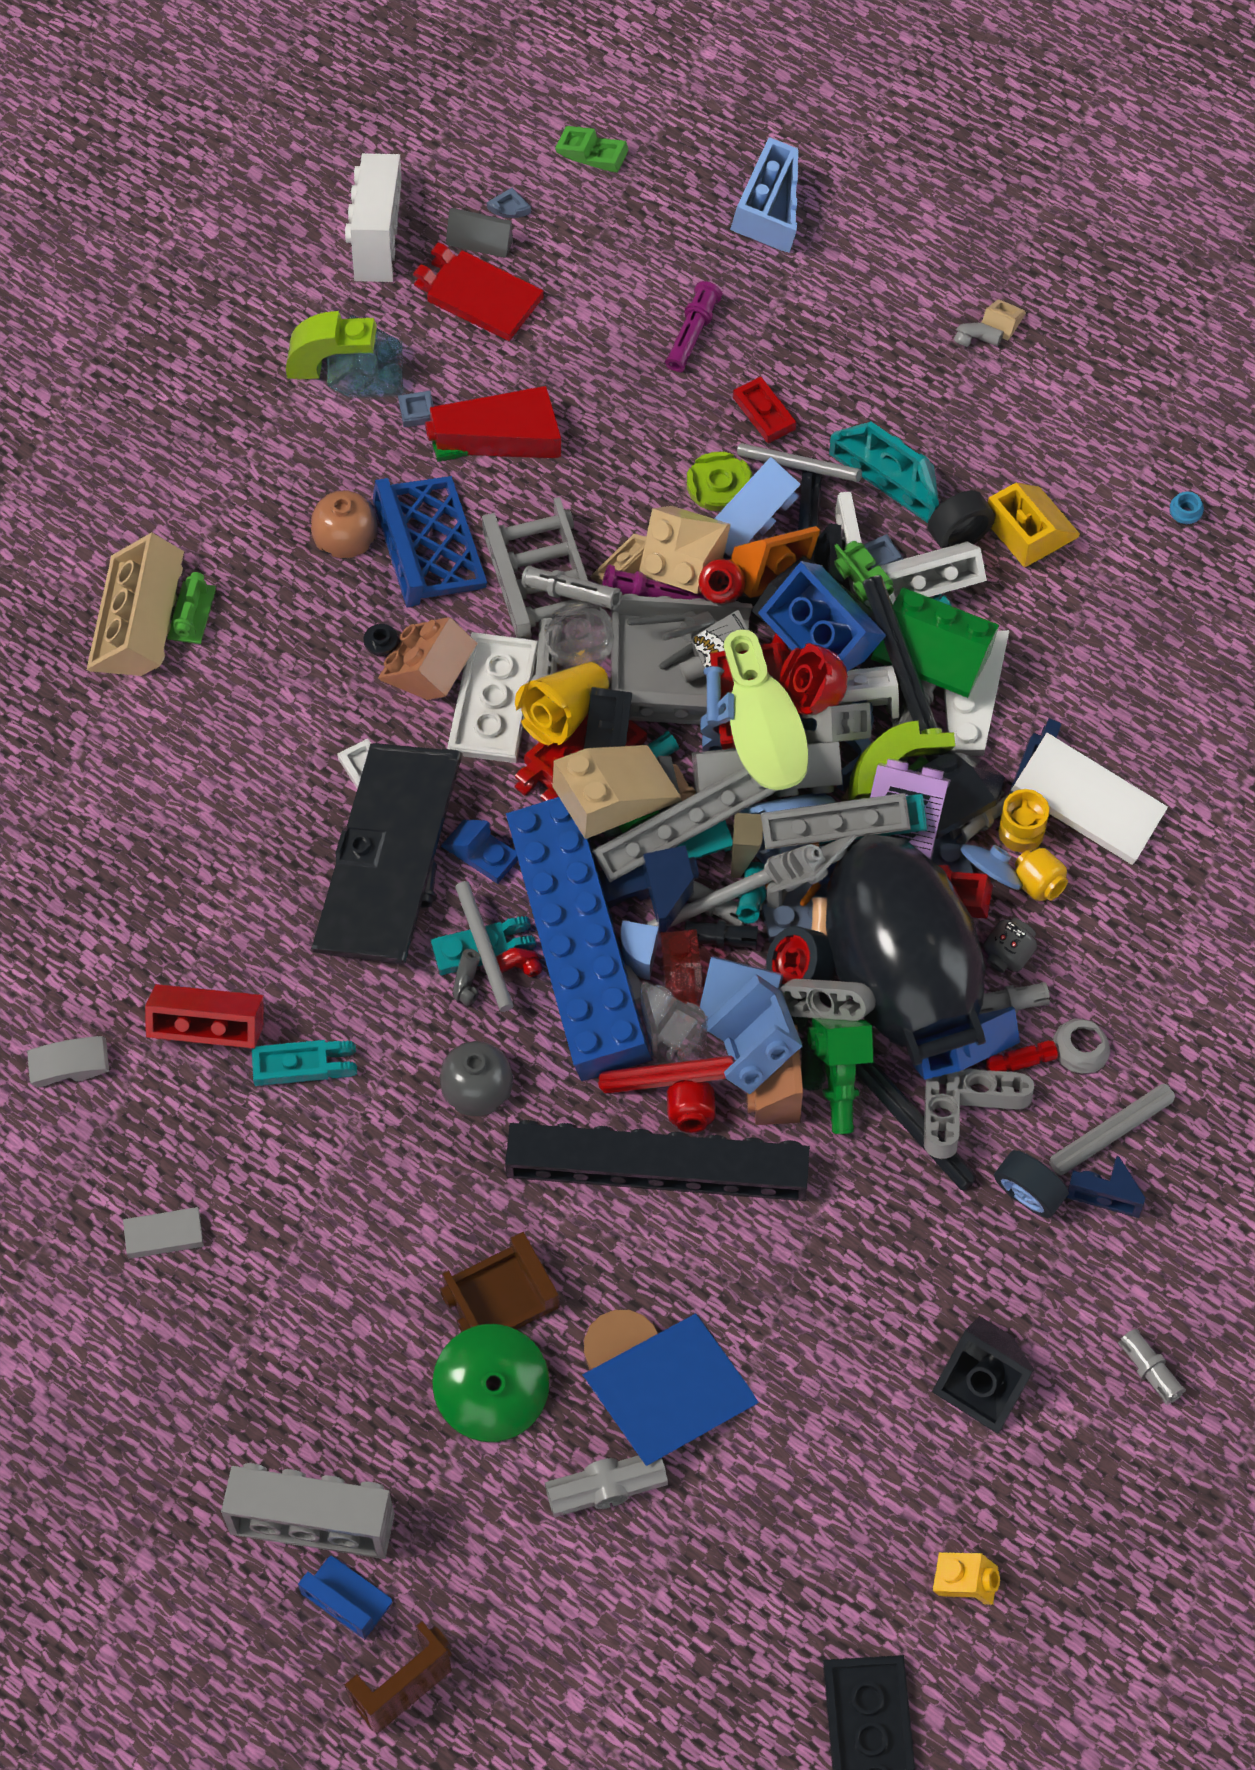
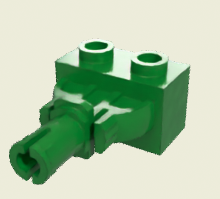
[807,1018,874,1134]

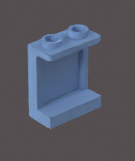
[705,974,802,1094]

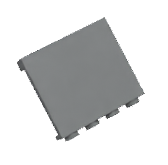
[610,594,752,725]

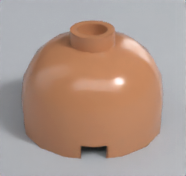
[311,490,378,558]

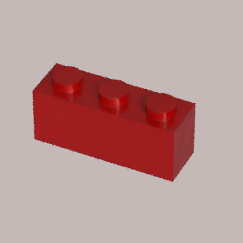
[145,984,264,1049]

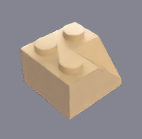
[639,506,731,594]

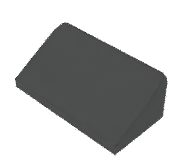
[446,208,513,258]

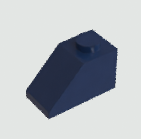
[643,845,699,933]

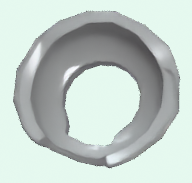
[1053,1019,1110,1074]

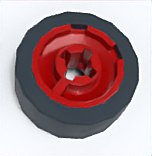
[766,926,835,998]

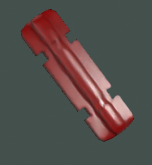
[986,1040,1058,1072]

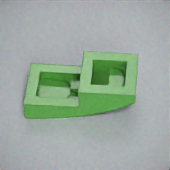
[555,126,629,173]

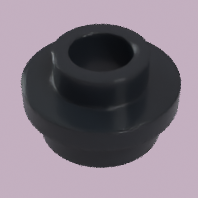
[363,624,398,656]

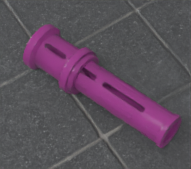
[665,281,723,373]
[602,564,707,600]

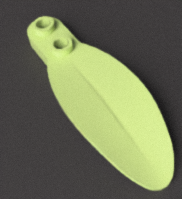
[724,630,808,790]

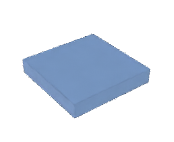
[695,956,784,1032]

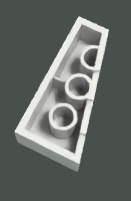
[345,153,402,282]

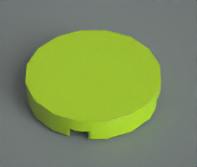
[687,452,752,511]

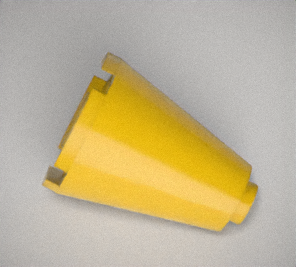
[515,662,609,746]

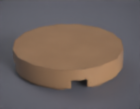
[584,1310,658,1370]

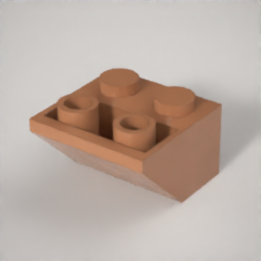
[378,617,478,700]

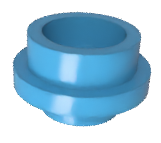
[1169,491,1204,524]

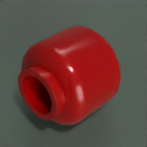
[699,559,746,604]
[667,1080,716,1133]

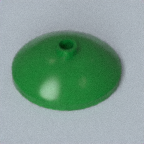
[432,1324,549,1442]

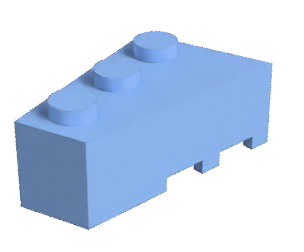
[730,137,798,253]
[714,457,801,560]

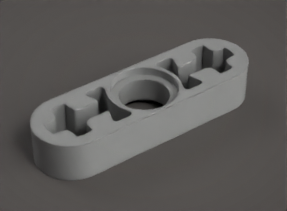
[779,979,875,1021]

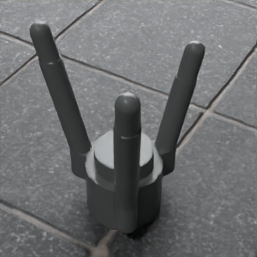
[627,611,715,669]

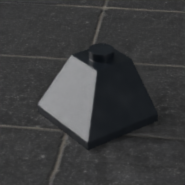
[932,1316,1035,1434]

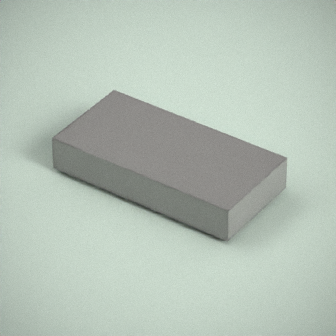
[123,1207,204,1259]

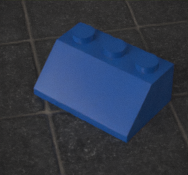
[758,561,886,672]

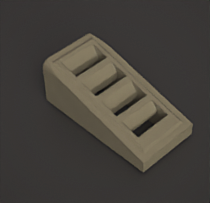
[731,813,763,878]

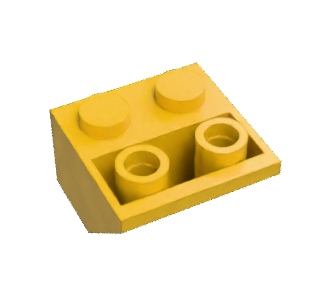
[988,482,1080,568]

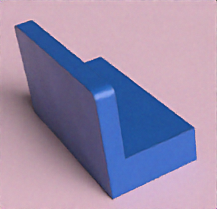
[298,1556,392,1640]

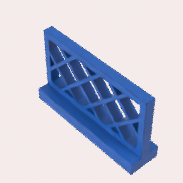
[372,476,487,608]

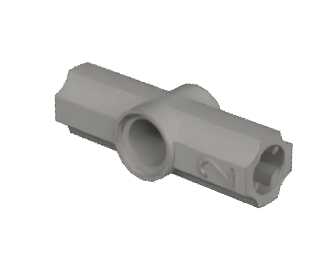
[545,1455,668,1518]

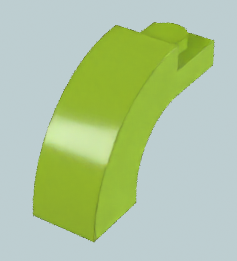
[286,311,377,379]
[848,721,956,800]

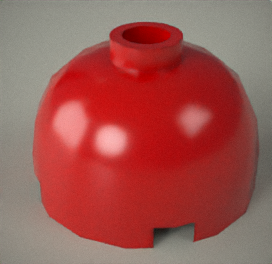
[779,643,848,716]

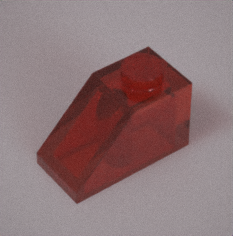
[660,929,703,1016]

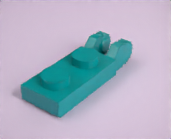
[430,916,537,976]
[252,1040,357,1086]

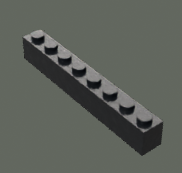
[505,1120,810,1201]

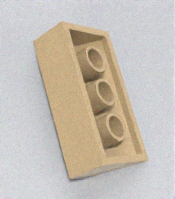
[86,532,184,676]

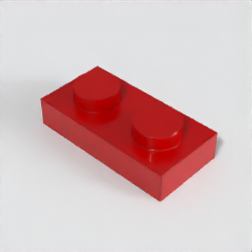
[733,376,796,444]

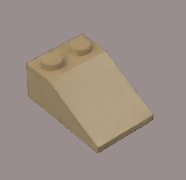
[553,745,681,839]

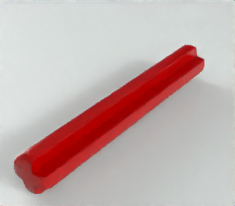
[598,1056,736,1093]

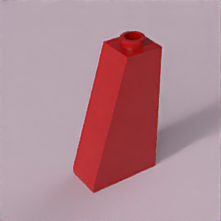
[425,386,561,458]

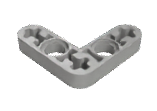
[924,1069,1034,1159]

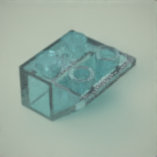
[327,315,403,398]

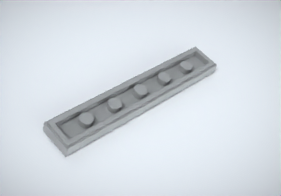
[592,767,778,882]

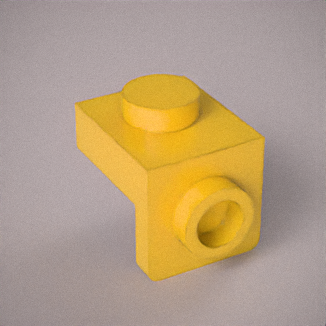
[933,1552,1000,1605]

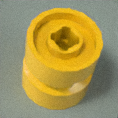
[998,789,1050,853]

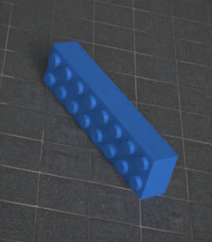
[506,797,652,1081]

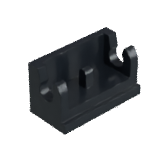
[584,687,632,749]

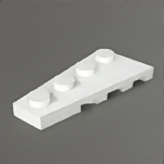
[944,630,1009,756]

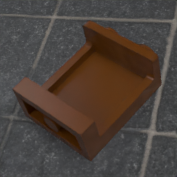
[439,1232,560,1332]
[344,1621,452,1735]

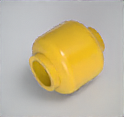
[1015,848,1068,901]

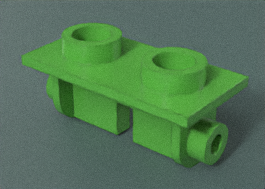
[834,541,894,602]
[167,572,216,644]

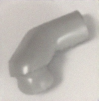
[954,323,1004,347]

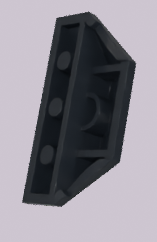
[915,750,1006,839]

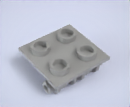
[764,834,856,893]

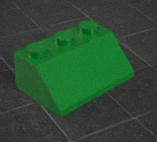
[871,587,999,698]

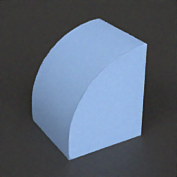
[621,920,658,980]

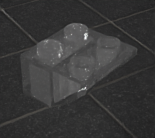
[640,981,708,1065]

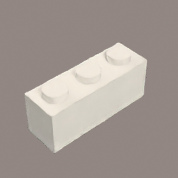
[872,541,987,605]

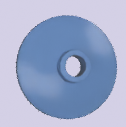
[960,844,1023,890]

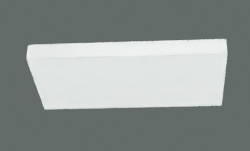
[447,632,538,763]
[1011,733,1168,865]

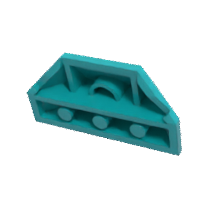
[829,421,939,523]

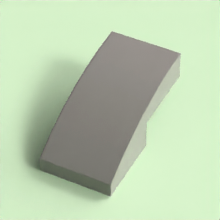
[27,1036,109,1088]

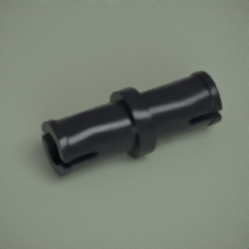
[684,920,758,949]

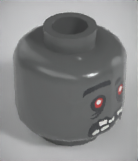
[983,918,1038,973]

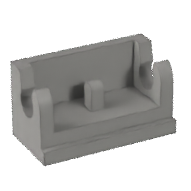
[802,703,871,743]

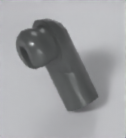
[452,949,480,1006]

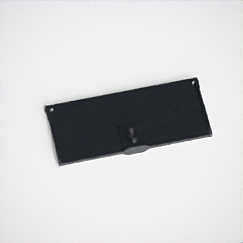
[311,743,463,965]

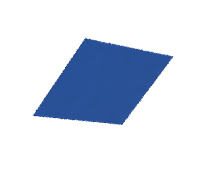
[582,1313,759,1466]

